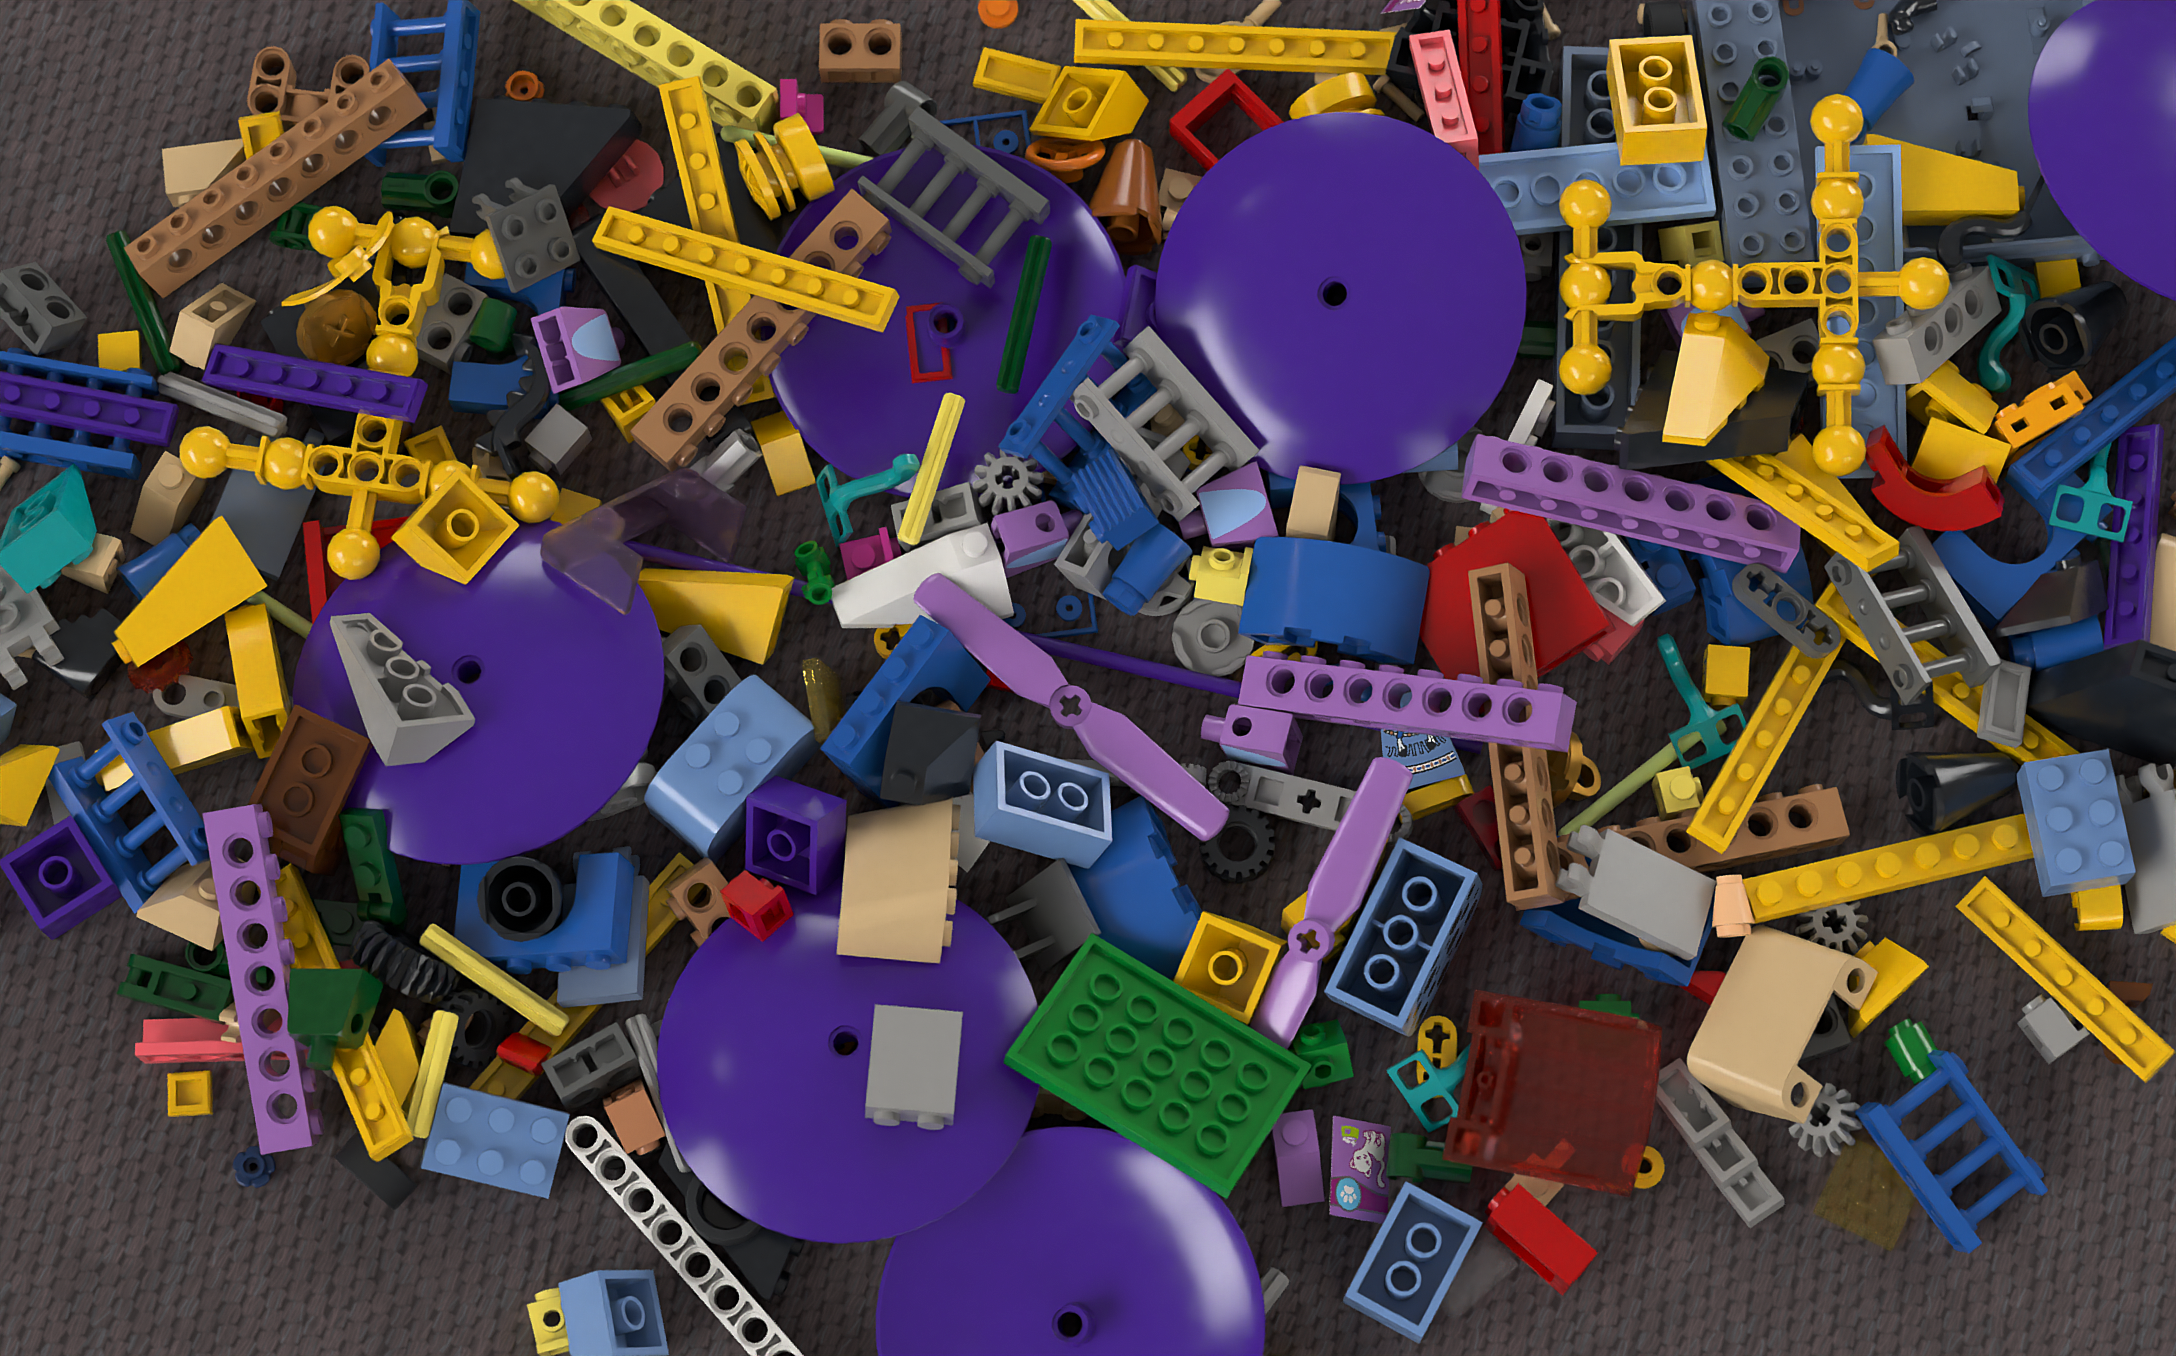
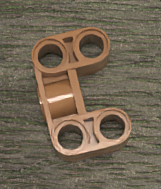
[247,46,370,133]

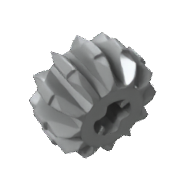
[973,450,1044,516]
[1795,900,1868,956]
[1789,1083,1862,1157]

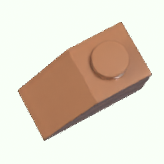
[602,1078,666,1155]

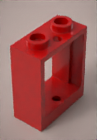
[1169,68,1284,171]
[1484,1183,1598,1296]

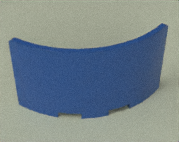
[1684,473,1814,646]
[1238,537,1430,665]
[1067,795,1203,979]
[1519,836,1715,987]

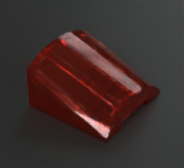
[1442,989,1662,1198]

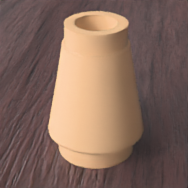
[1712,875,1755,938]

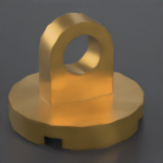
[296,289,377,366]
[1546,731,1601,809]

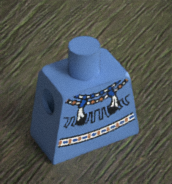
[1381,691,1465,789]

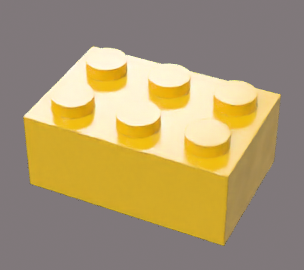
[1606,35,1707,166]

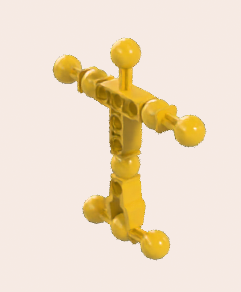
[1559,94,1950,477]
[180,206,559,580]

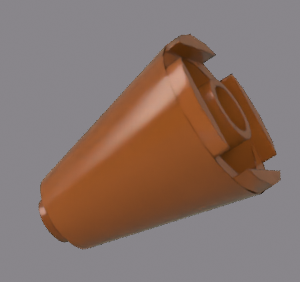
[1088,139,1163,256]

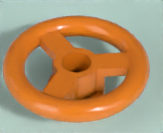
[1025,136,1105,183]

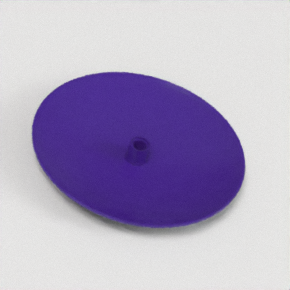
[2028,0,2176,301]
[1155,112,1527,485]
[761,145,1127,498]
[293,513,665,865]
[657,873,1040,1243]
[876,1127,1265,1356]

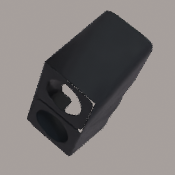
[32,609,123,701]

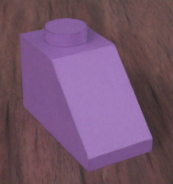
[1270,1109,1325,1207]

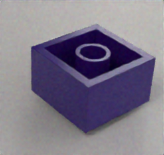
[745,775,846,895]
[0,815,123,940]

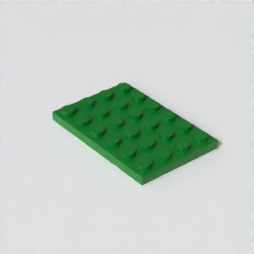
[1003,933,1312,1199]

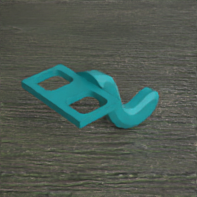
[1977,254,2041,393]
[2048,442,2133,543]
[815,454,920,547]
[1657,633,1747,770]
[1386,1018,1524,1133]

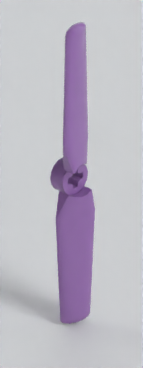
[913,573,1229,841]
[1249,757,1413,1050]

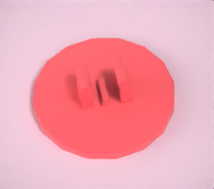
[589,139,664,212]

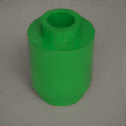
[1884,1018,1938,1085]

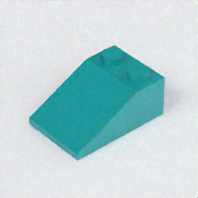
[0,463,97,594]

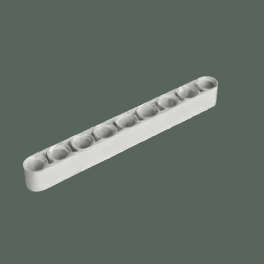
[565,1116,804,1356]

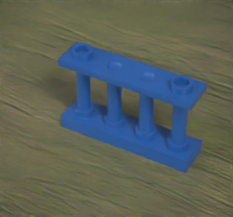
[364,0,481,167]
[998,314,1157,512]
[0,348,160,480]
[48,712,210,914]
[1854,1050,2048,1253]

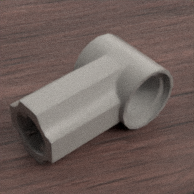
[680,428,763,510]

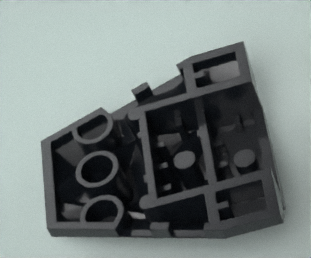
[1386,0,1554,121]

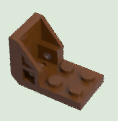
[241,704,373,877]

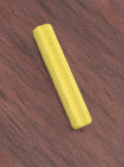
[406,1011,459,1138]

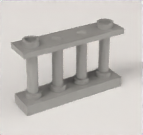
[1069,326,1259,522]

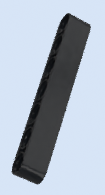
[571,213,756,448]

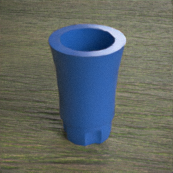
[1842,48,1914,144]
[1509,94,1562,152]
[116,523,201,601]
[1103,523,1193,616]
[2007,614,2104,673]

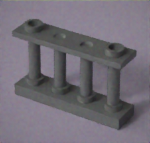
[858,106,1050,289]
[1824,526,2002,706]

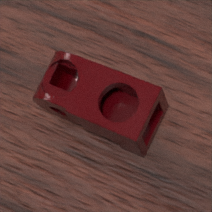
[1453,785,1503,871]

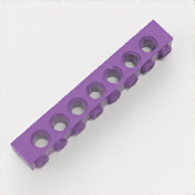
[1461,434,1801,573]
[1238,651,1577,752]
[202,804,324,1155]

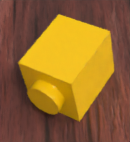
[1701,644,1750,710]

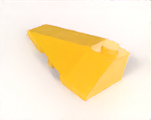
[1662,312,1770,446]

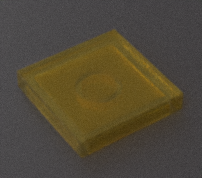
[802,657,846,745]
[1812,1137,1916,1252]

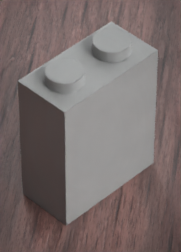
[865,1004,963,1130]

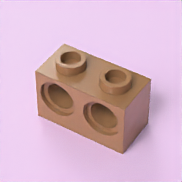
[819,19,902,83]
[665,857,730,948]

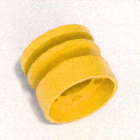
[1289,72,1385,120]
[734,113,835,221]

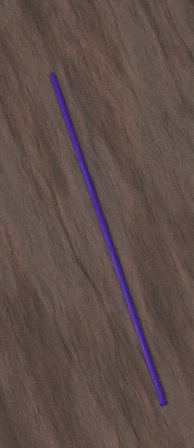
[568,526,1483,754]

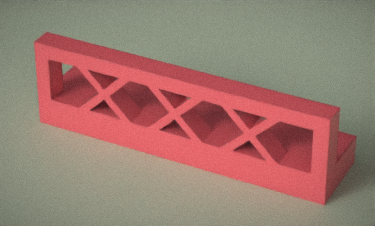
[1409,30,1479,171]
[135,1016,309,1064]

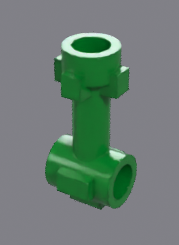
[795,541,835,605]

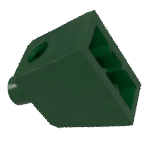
[287,968,383,1071]

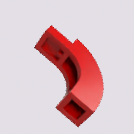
[1865,425,2005,531]

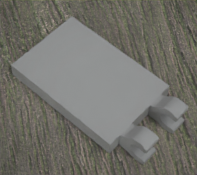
[0,565,64,690]
[2115,763,2176,934]
[1555,825,1716,961]

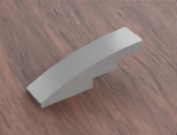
[1645,1058,1785,1228]

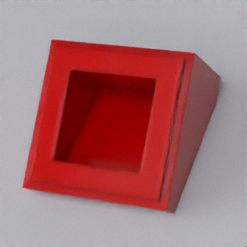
[1679,971,1726,1006]
[496,1032,552,1077]

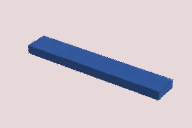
[2007,336,2176,500]

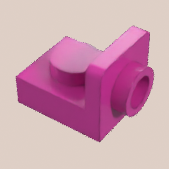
[780,79,824,135]
[839,527,902,580]

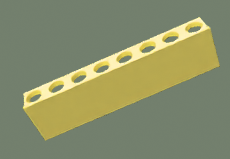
[513,0,781,134]

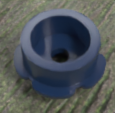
[233,1146,275,1188]

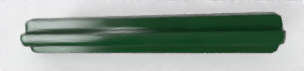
[106,230,182,376]
[996,235,1052,394]
[559,341,703,411]

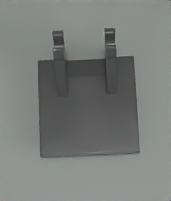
[472,177,581,293]
[986,858,1101,972]

